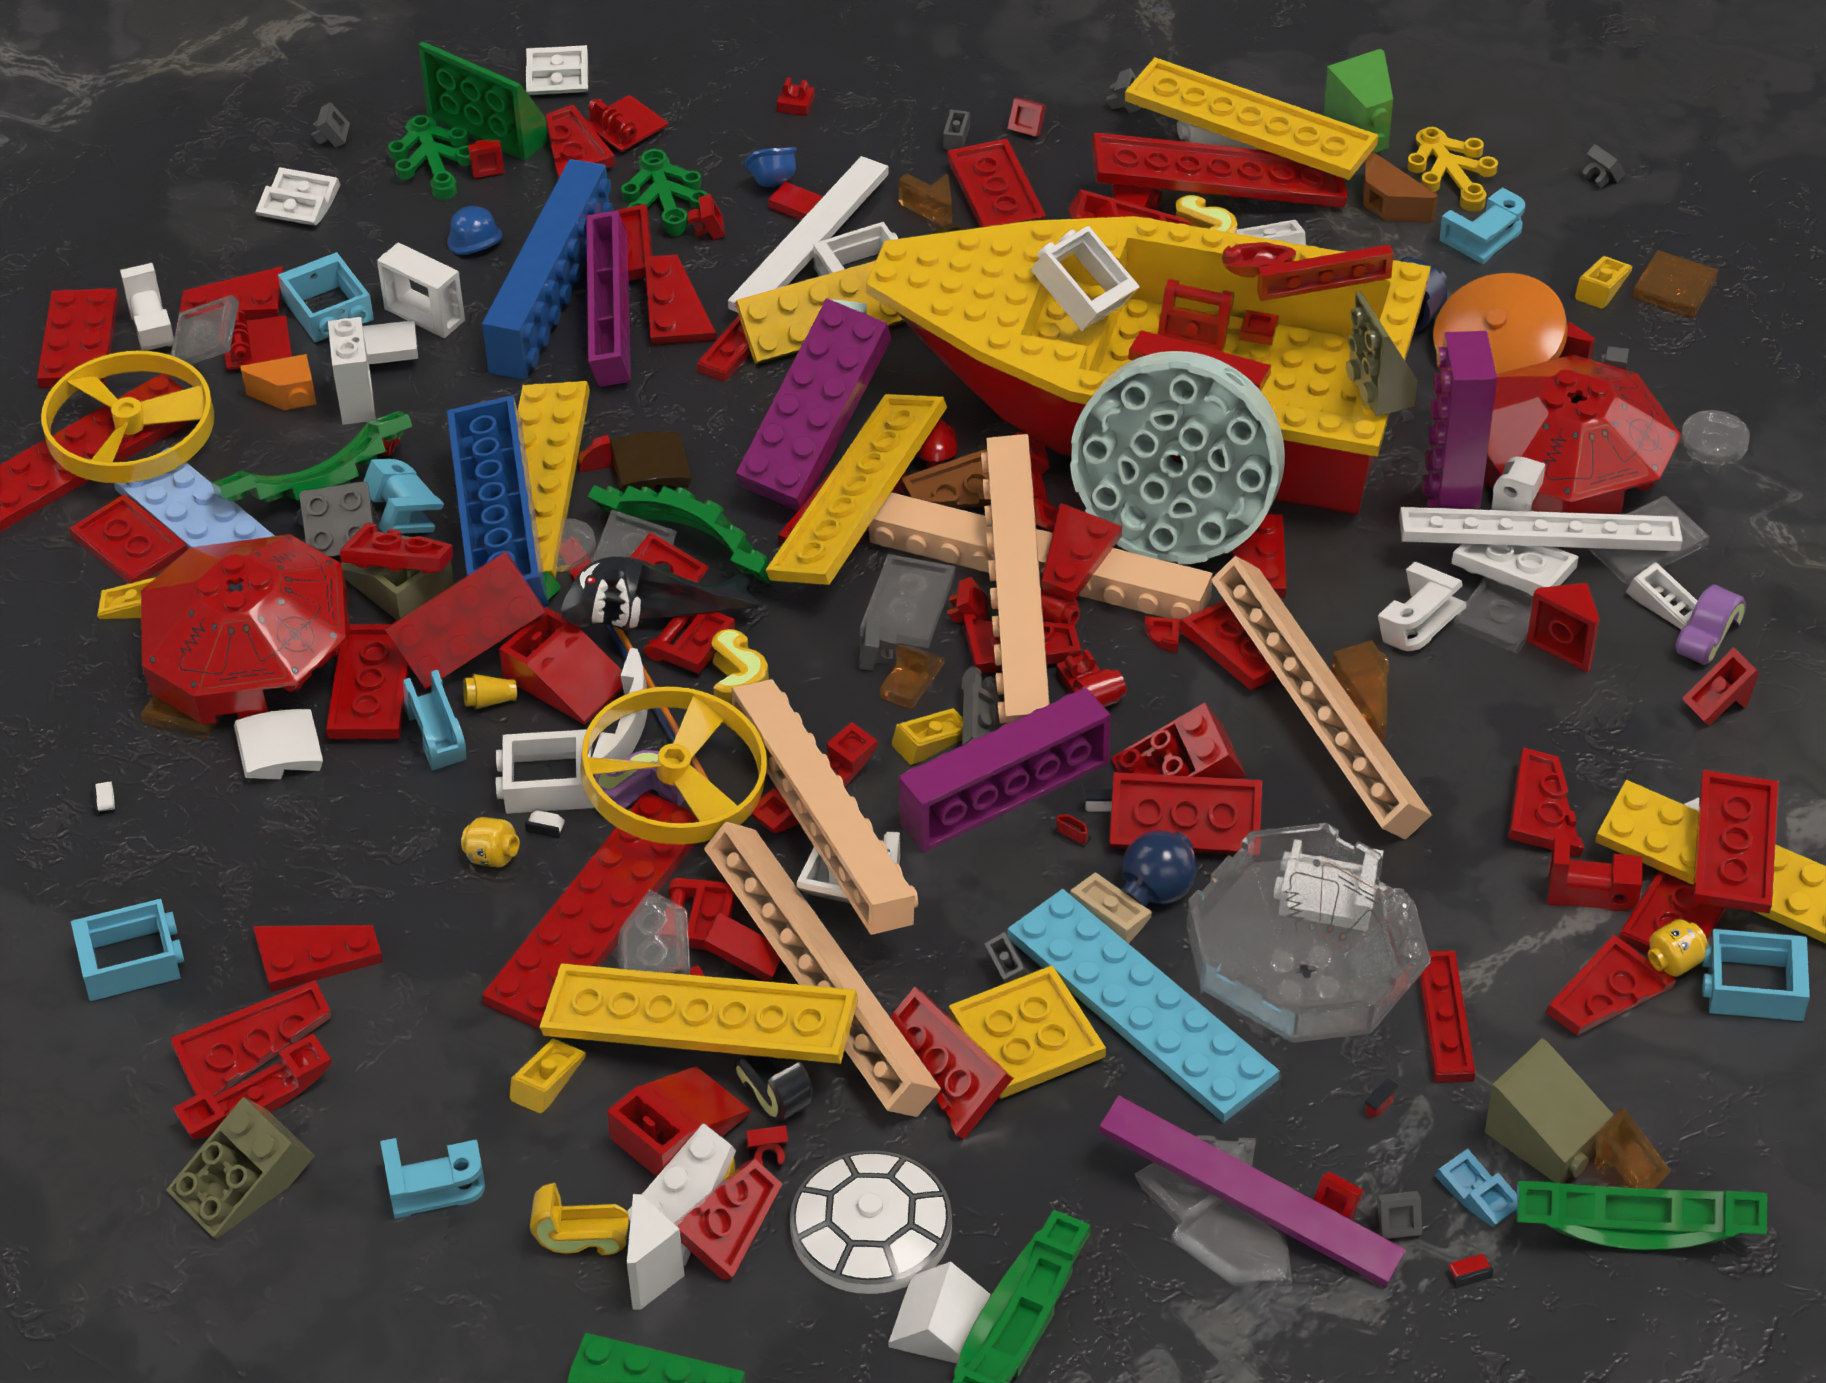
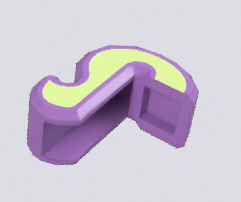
[1676,585,1746,665]
[595,750,684,809]

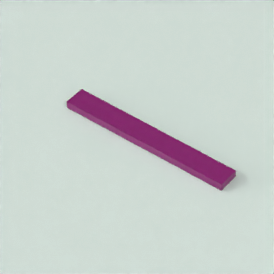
[1098,1095,1406,1288]

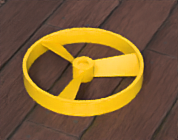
[41,351,214,483]
[580,687,767,844]

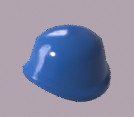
[744,147,797,188]
[447,206,503,255]

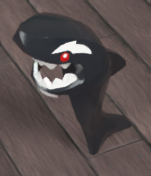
[560,556,760,630]

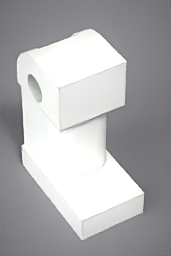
[120,263,175,351]
[1491,456,1546,512]
[1378,562,1466,651]

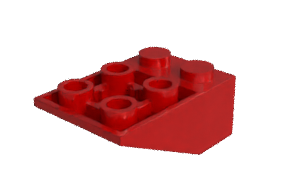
[499,607,623,725]
[1111,703,1246,779]
[607,1066,751,1177]

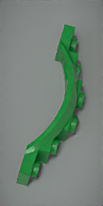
[211,411,413,502]
[588,485,772,585]
[1516,1181,1767,1250]
[952,1210,1091,1383]

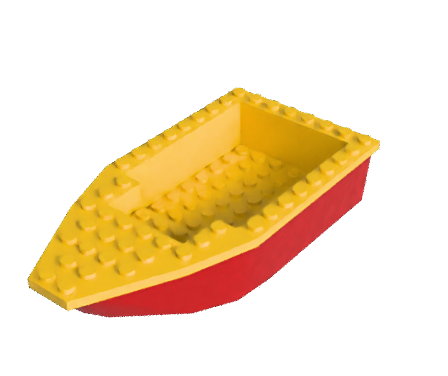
[866,216,1431,515]

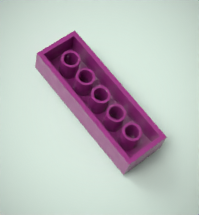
[736,298,892,511]
[1422,331,1497,510]
[899,688,1111,853]

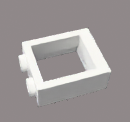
[813,222,898,276]
[1031,226,1140,331]
[377,243,465,338]
[328,317,376,425]
[496,730,594,814]

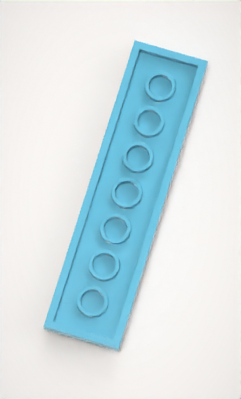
[1007,889,1280,1123]

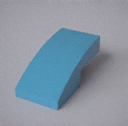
[1435,1149,1517,1227]

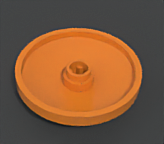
[1433,273,1568,374]

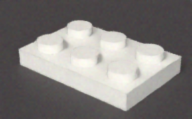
[1452,544,1579,596]

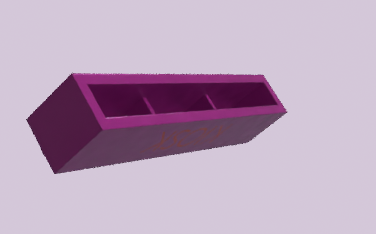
[587,210,631,387]

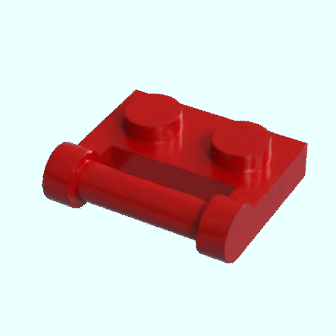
[1157,278,1235,352]
[644,611,735,674]
[656,878,736,950]

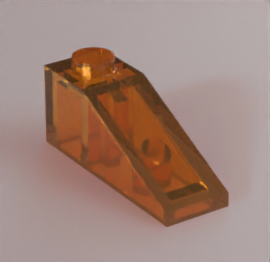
[1331,640,1390,746]

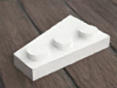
[627,1123,736,1266]

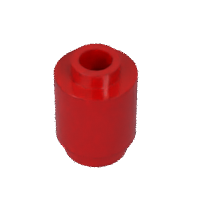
[1041,588,1080,625]
[1070,669,1127,707]

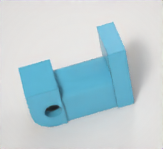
[1440,187,1525,264]
[364,459,444,534]
[403,669,466,771]
[380,1138,485,1219]

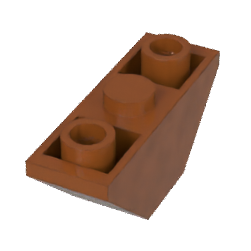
[1363,151,1438,223]

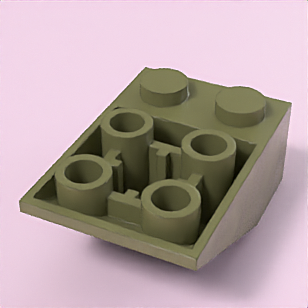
[1346,291,1418,416]
[341,535,454,620]
[166,1097,315,1239]

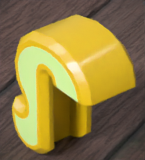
[1176,195,1238,234]
[712,629,769,705]
[530,1183,629,1255]

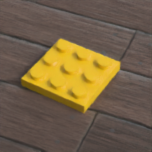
[949,965,1106,1099]

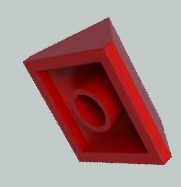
[1527,583,1600,673]

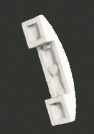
[592,648,648,776]

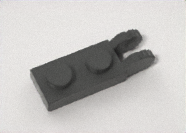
[961,666,1001,746]

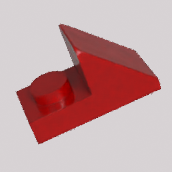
[1682,647,1759,726]

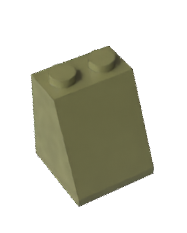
[1485,1038,1614,1184]

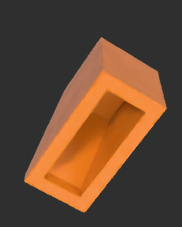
[241,354,316,410]

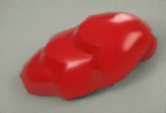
[1222,242,1296,278]
[915,418,958,468]

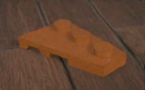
[900,449,991,509]

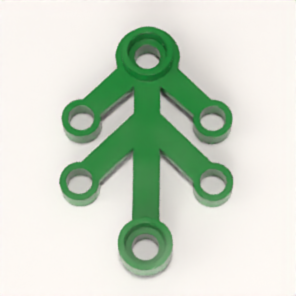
[388,115,471,200]
[621,149,708,236]

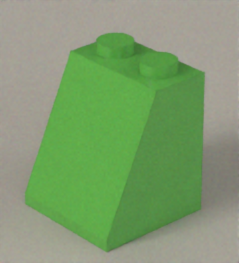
[1323,49,1393,153]

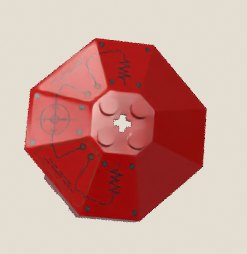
[1483,354,1681,515]
[141,534,351,725]

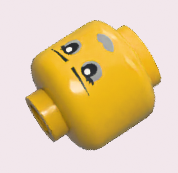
[461,817,520,868]
[1648,919,1708,977]

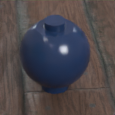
[1121,830,1197,907]

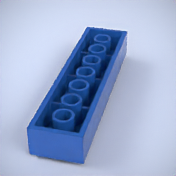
[482,159,613,380]
[447,395,548,608]

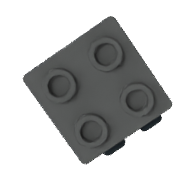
[297,481,374,557]

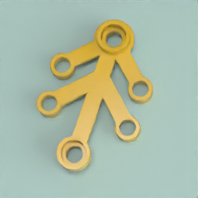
[1407,127,1498,212]

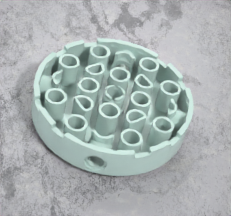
[1070,351,1285,564]

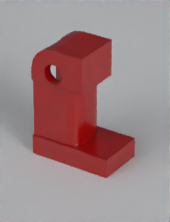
[1547,835,1642,911]

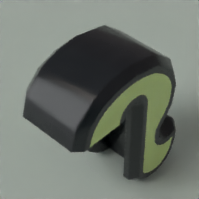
[735,1055,813,1122]

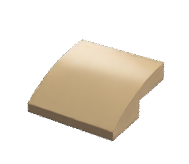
[1070,872,1152,944]

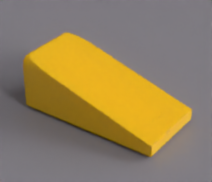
[1575,256,1632,309]
[97,577,156,619]
[892,708,963,765]
[510,1038,586,1114]

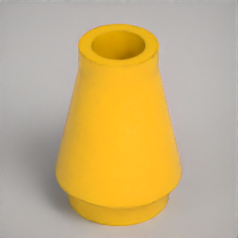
[463,674,517,710]

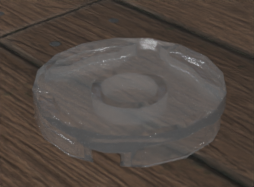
[1680,410,1750,465]
[555,519,596,575]

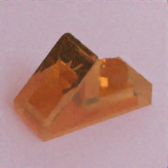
[899,173,952,227]
[880,644,945,709]
[1595,1108,1671,1189]

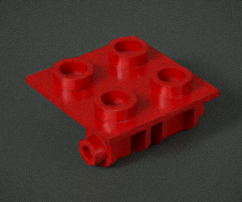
[586,95,669,152]
[221,308,292,370]

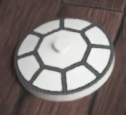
[790,1151,952,1294]

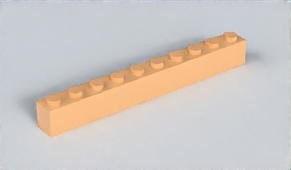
[981,434,1050,724]
[869,492,1213,622]
[1211,556,1432,840]
[732,679,918,935]
[704,821,941,1117]

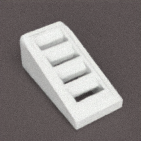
[1626,562,1697,630]

